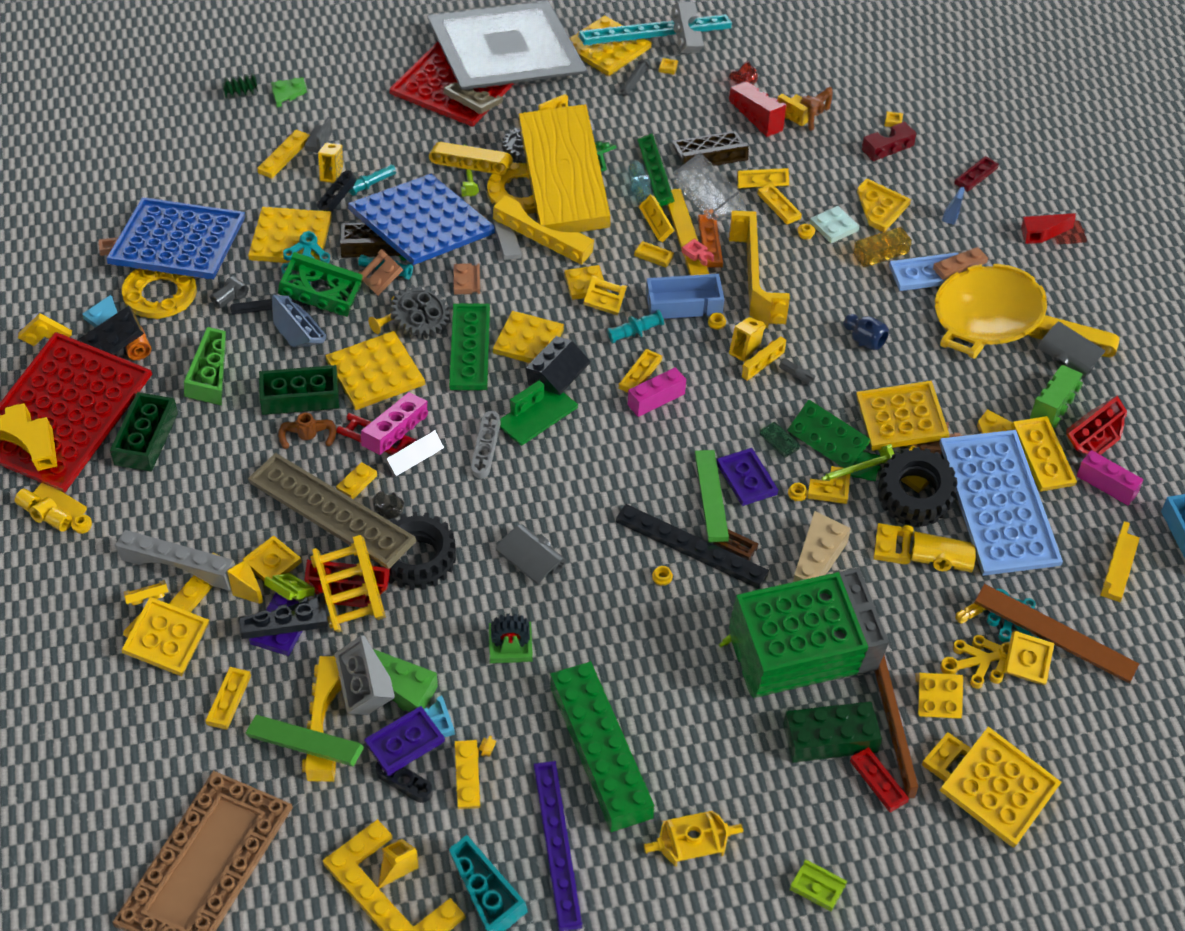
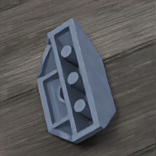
[272,295,327,347]

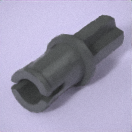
[779,358,816,386]

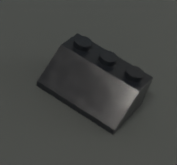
[525,336,590,395]

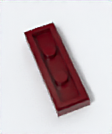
[954,156,999,192]

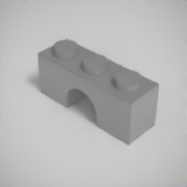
[671,2,704,53]

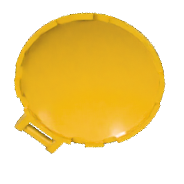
[935,264,1047,359]

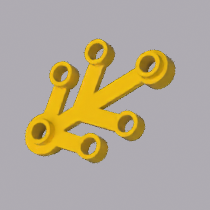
[940,635,1010,689]

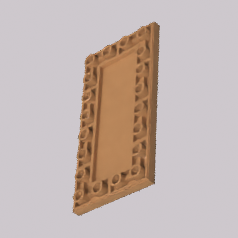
[112,771,293,931]

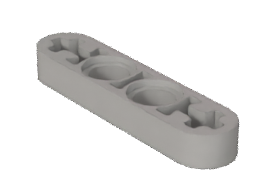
[471,411,501,479]

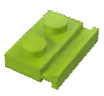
[264,573,315,600]
[790,859,847,912]

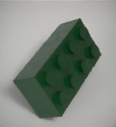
[259,365,340,415]
[110,392,178,472]
[783,701,882,763]

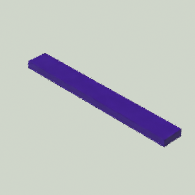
[534,761,582,931]

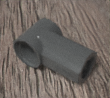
[210,276,249,309]

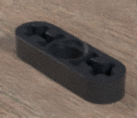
[317,170,357,212]
[376,762,433,803]

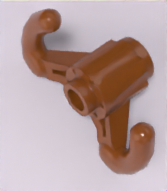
[800,87,833,131]
[278,413,337,449]

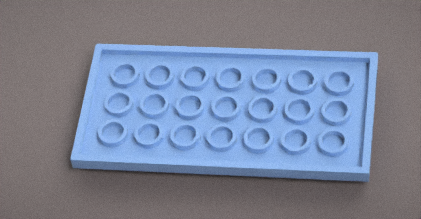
[939,430,1063,576]

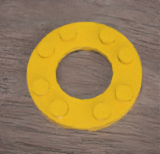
[487,162,536,214]
[122,269,197,319]

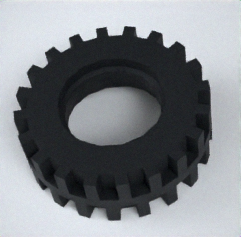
[378,512,456,590]

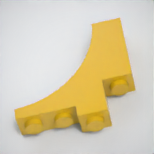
[0,403,58,471]

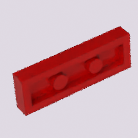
[850,747,909,812]

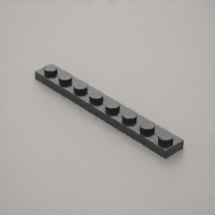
[616,504,769,589]

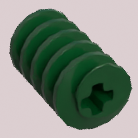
[222,73,258,99]

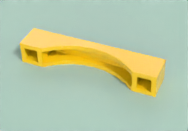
[493,195,594,265]
[302,656,342,782]

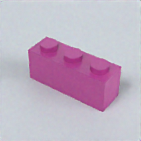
[627,367,686,417]
[1077,450,1144,506]

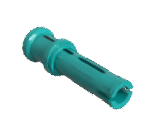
[349,164,397,196]
[358,255,413,280]

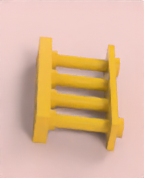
[311,535,386,632]

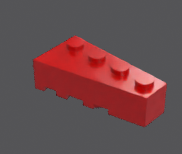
[729,81,786,137]

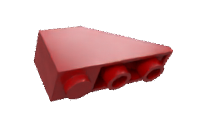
[1021,213,1076,244]

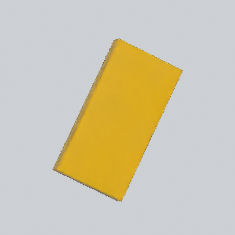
[634,241,674,268]

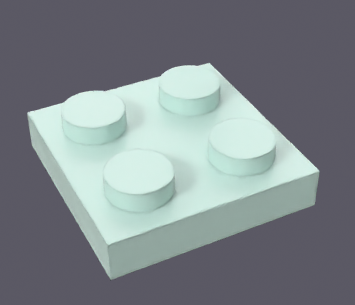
[810,206,859,243]

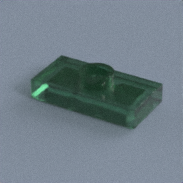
[760,421,800,458]

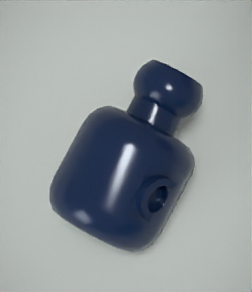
[843,314,889,350]

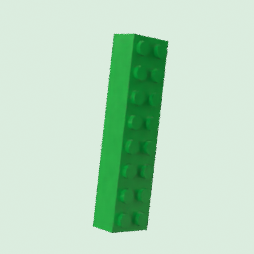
[550,661,655,832]

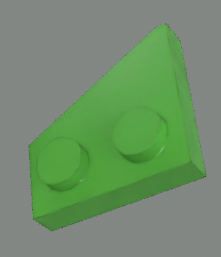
[271,77,307,107]

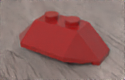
[1066,396,1128,455]
[304,559,390,608]

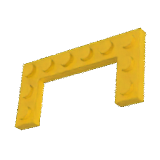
[322,819,466,931]

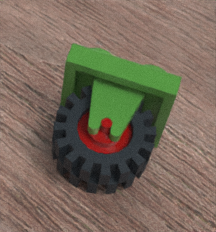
[489,613,533,663]

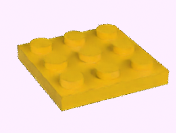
[493,310,564,363]
[122,597,209,677]

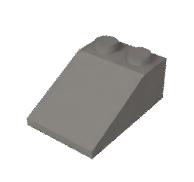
[335,635,395,715]

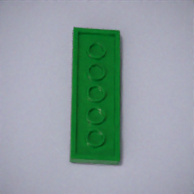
[449,303,490,390]

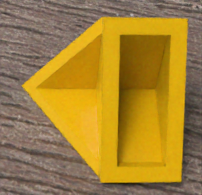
[227,560,263,604]
[378,839,419,889]

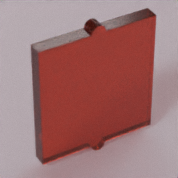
[1054,220,1087,245]

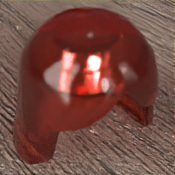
[728,61,758,85]

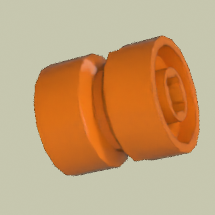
[125,327,152,360]

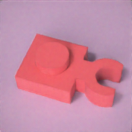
[682,239,714,266]

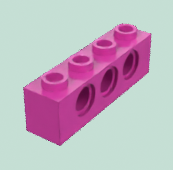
[361,392,428,455]

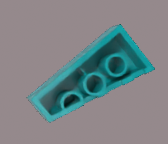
[449,835,528,931]

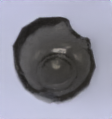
[372,491,404,519]

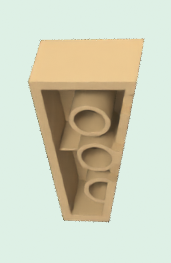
[793,511,851,582]

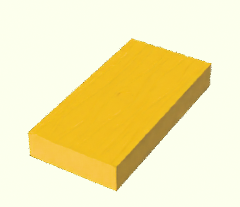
[519,104,611,233]

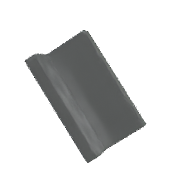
[304,117,332,153]

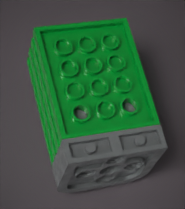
[729,568,889,698]

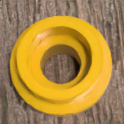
[798,224,815,240]
[708,313,726,330]
[788,483,808,501]
[71,514,92,534]
[652,566,673,586]
[478,735,497,757]

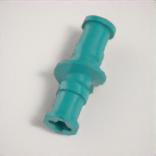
[607,310,664,344]

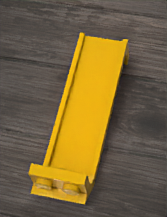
[729,211,790,329]

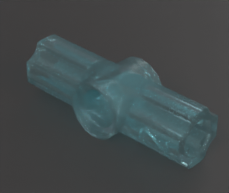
[628,161,653,204]

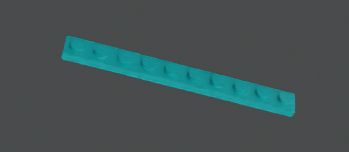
[579,14,732,45]

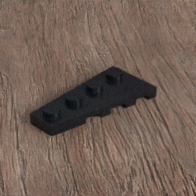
[240,592,328,639]

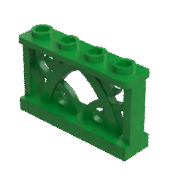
[278,252,363,317]

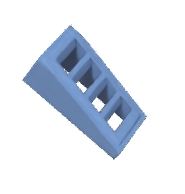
[942,187,965,225]

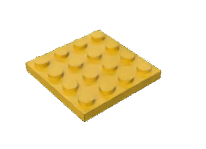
[570,15,652,76]
[248,207,332,263]
[325,331,425,411]
[856,380,949,451]
[939,727,1062,848]

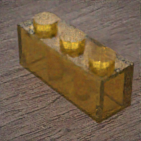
[853,227,912,268]

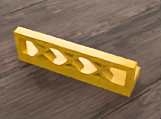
[1100,521,1140,602]

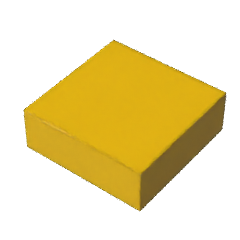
[659,58,678,75]
[884,111,903,127]

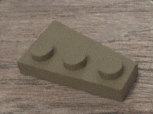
[443,82,503,114]

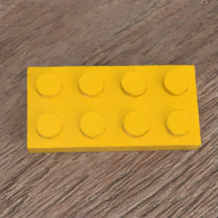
[1010,416,1077,492]

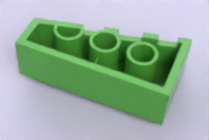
[184,327,226,406]
[1030,365,1083,428]
[373,649,438,712]

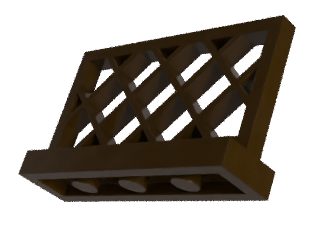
[672,131,749,171]
[340,222,402,258]

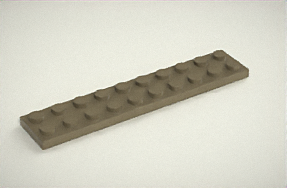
[248,453,417,569]

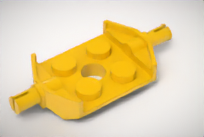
[644,811,743,866]

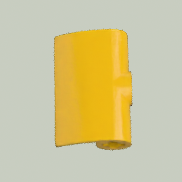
[14,483,87,532]
[911,531,976,573]

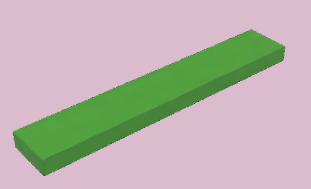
[695,450,729,542]
[245,715,364,767]

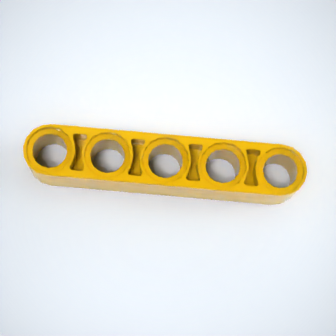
[429,142,513,175]
[1028,315,1120,358]

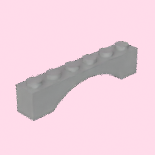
[115,530,236,591]

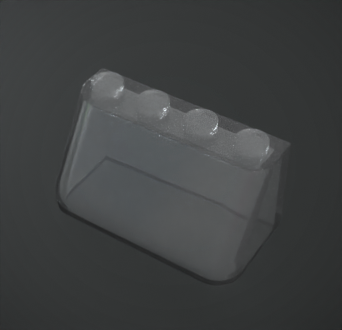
[673,152,746,220]

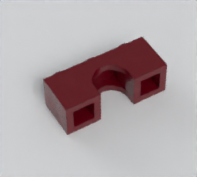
[862,121,917,161]

